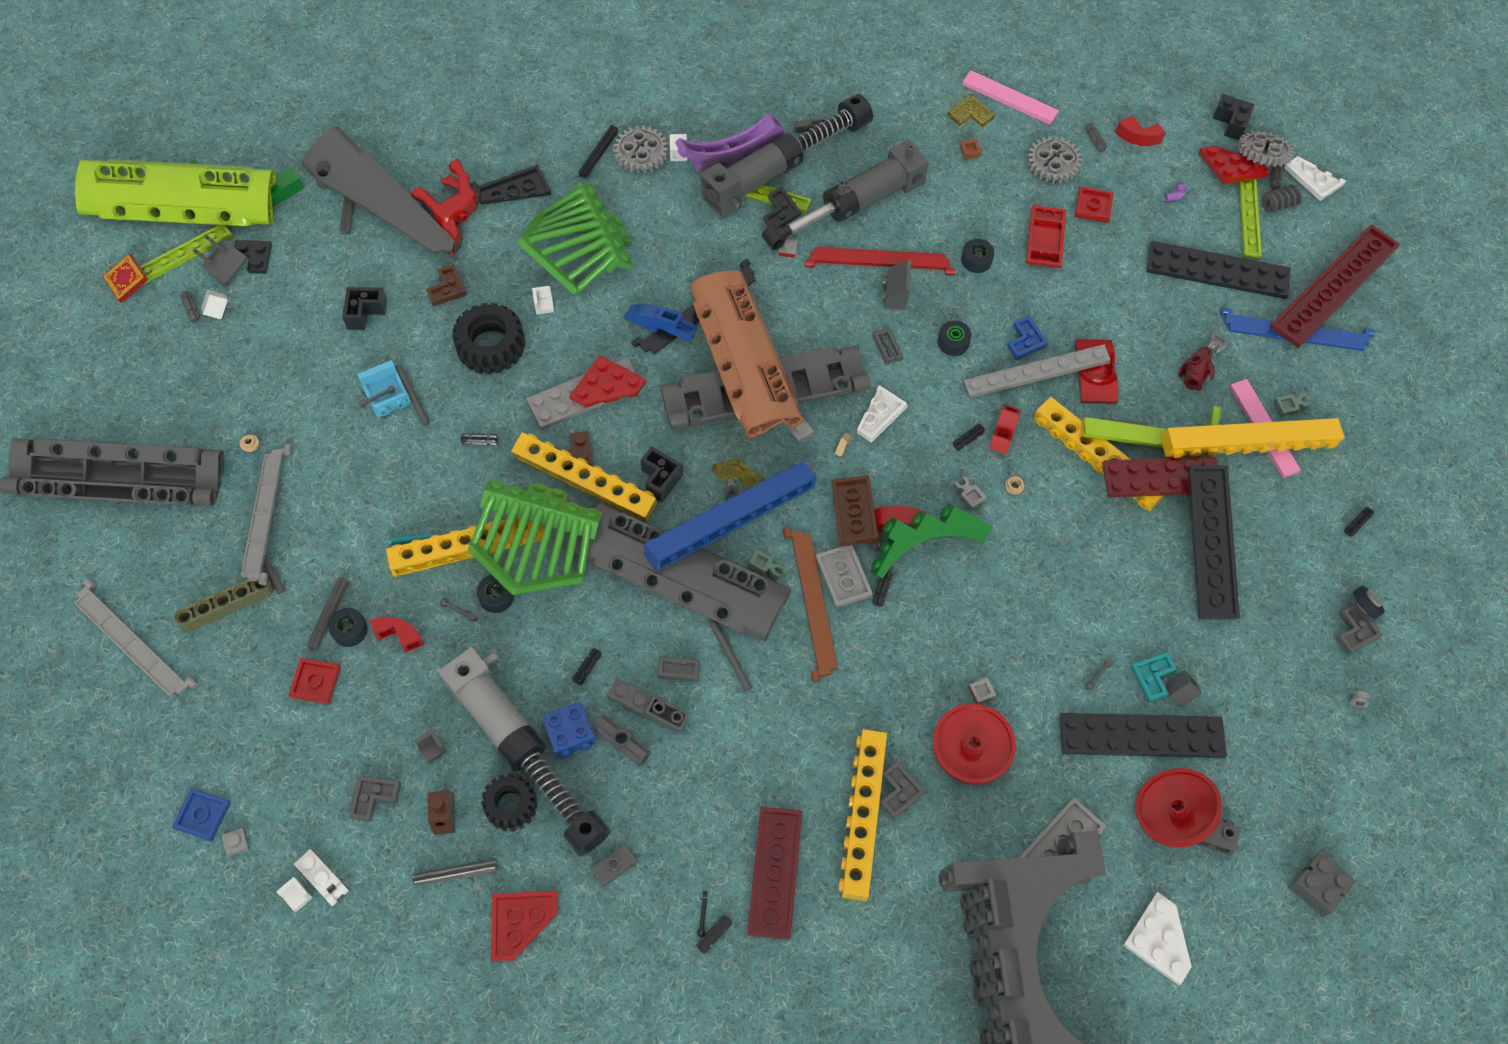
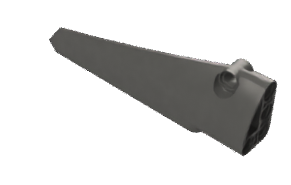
[302,127,454,253]

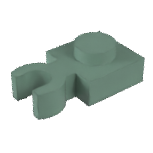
[1274,393,1311,417]
[747,549,784,580]

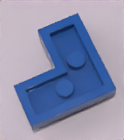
[1007,315,1048,360]

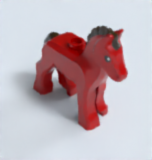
[411,159,481,257]

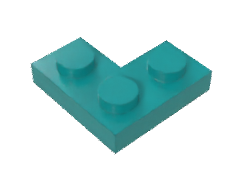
[1131,652,1177,703]

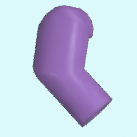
[1164,182,1187,202]

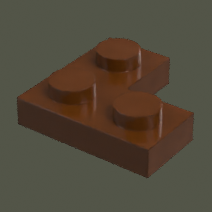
[426,264,467,306]
[554,431,593,470]

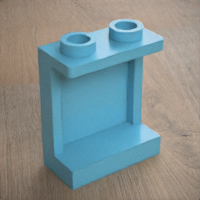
[357,360,411,417]

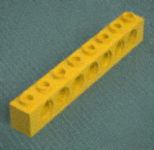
[1033,397,1164,511]
[511,432,657,522]
[386,517,544,577]
[838,729,887,902]

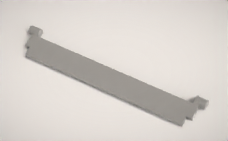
[241,444,292,585]
[74,578,198,698]

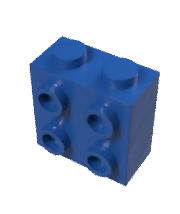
[542,701,596,758]

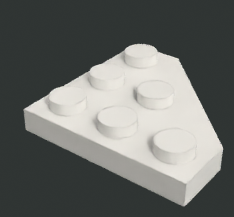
[1123,892,1192,986]

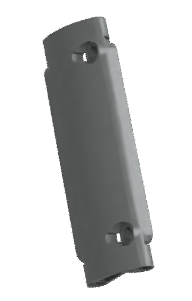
[660,346,871,430]

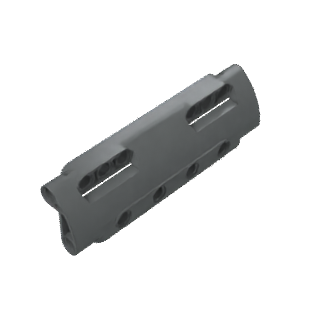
[0,438,225,506]
[574,502,791,642]

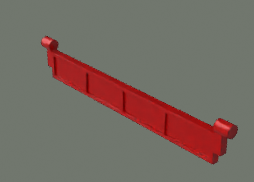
[805,247,955,275]

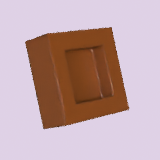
[960,139,981,159]

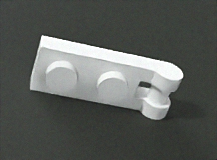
[294,849,349,906]

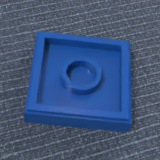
[172,788,231,842]

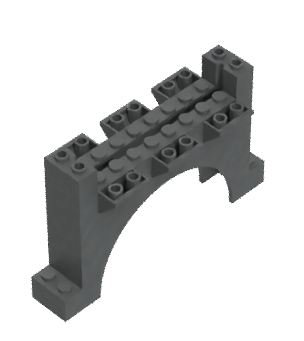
[938,831,1106,1044]

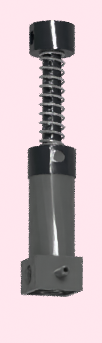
[700,94,873,218]

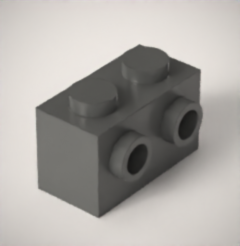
[1196,820,1241,856]

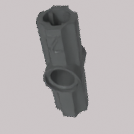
[593,714,651,766]

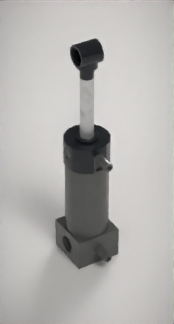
[761,139,929,250]

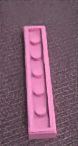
[962,70,1059,125]
[1229,379,1301,478]

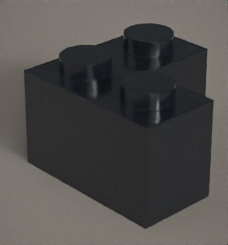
[1212,94,1255,140]
[342,287,387,330]
[641,446,683,503]

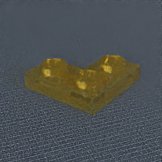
[947,95,995,127]
[711,459,764,488]

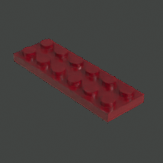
[1102,456,1218,498]
[747,806,802,940]

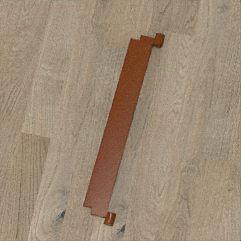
[783,527,838,682]

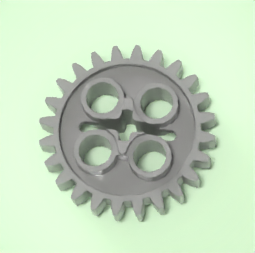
[613,125,668,174]
[1238,130,1295,167]
[1027,135,1083,184]

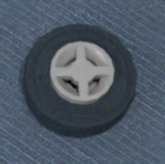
[1353,585,1385,619]

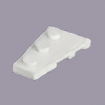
[1284,156,1346,201]
[857,385,907,443]

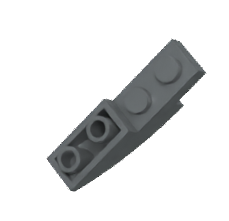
[607,678,690,732]

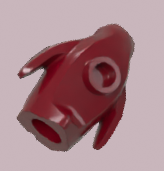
[1178,347,1215,391]

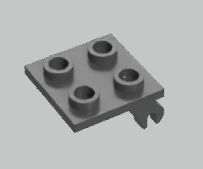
[193,235,248,286]

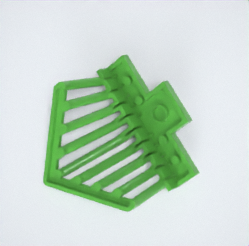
[516,182,633,295]
[468,480,602,595]

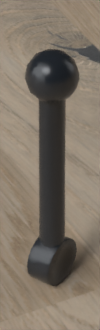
[697,891,708,937]

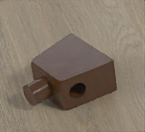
[427,790,455,835]

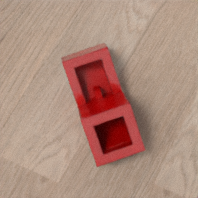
[1115,116,1166,146]
[989,404,1021,454]
[874,506,926,532]
[369,617,424,653]

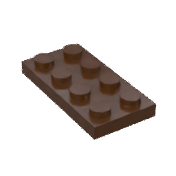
[831,475,878,546]

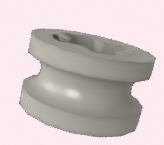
[1350,691,1370,708]

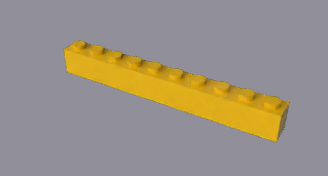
[1160,418,1345,458]

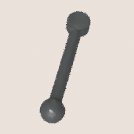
[359,386,395,408]
[440,598,477,622]
[1085,658,1113,690]

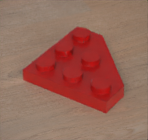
[1198,146,1270,184]
[570,355,647,408]
[491,891,558,962]

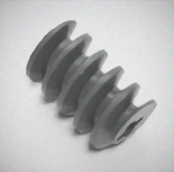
[1261,184,1302,212]

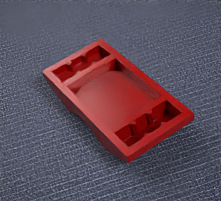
[1026,205,1067,268]
[1075,339,1118,404]

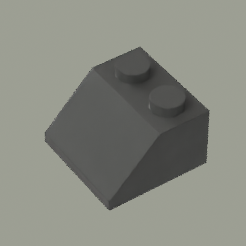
[882,260,911,310]

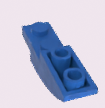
[624,304,698,342]

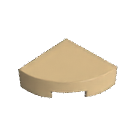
[835,433,852,457]

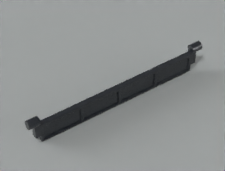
[631,259,756,355]

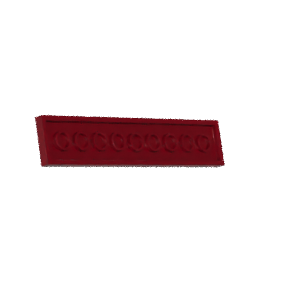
[1269,224,1400,349]

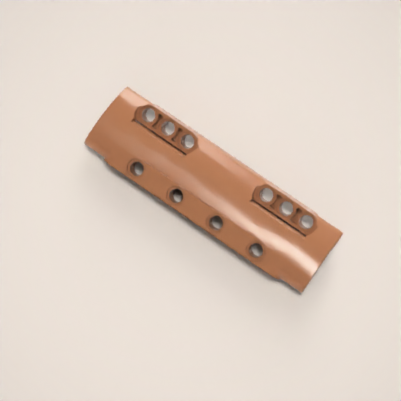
[690,271,803,438]

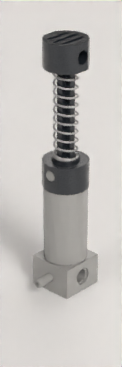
[438,647,611,857]

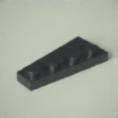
[478,164,551,205]

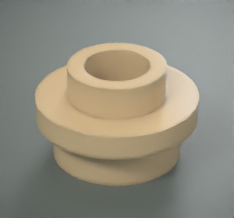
[240,434,259,452]
[1005,476,1024,495]

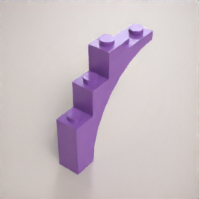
[675,114,785,172]

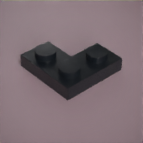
[763,186,801,227]
[234,240,272,274]

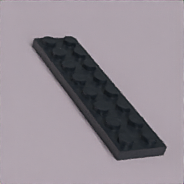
[1146,241,1291,299]
[1187,466,1240,619]
[1059,713,1227,758]

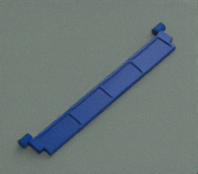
[1220,308,1375,351]

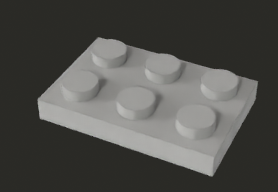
[815,545,873,608]

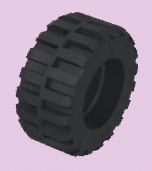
[452,303,525,374]

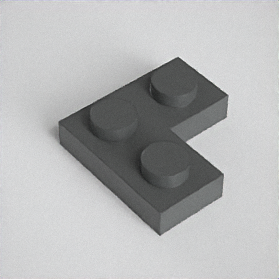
[1337,604,1383,655]
[880,761,925,820]
[349,776,401,821]

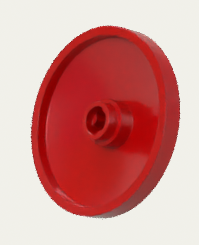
[932,703,1016,785]
[1135,768,1223,848]

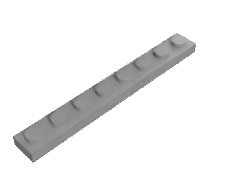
[964,344,1110,398]

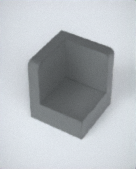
[1166,670,1202,707]
[415,729,447,764]

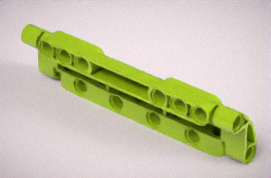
[75,159,276,226]

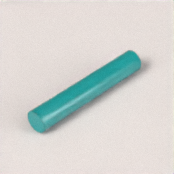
[388,532,435,546]

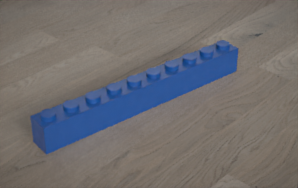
[644,461,816,572]

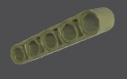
[174,579,274,631]

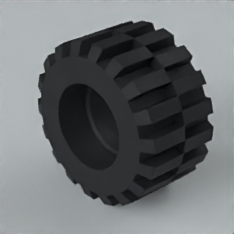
[481,773,537,831]

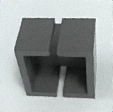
[1288,852,1356,917]

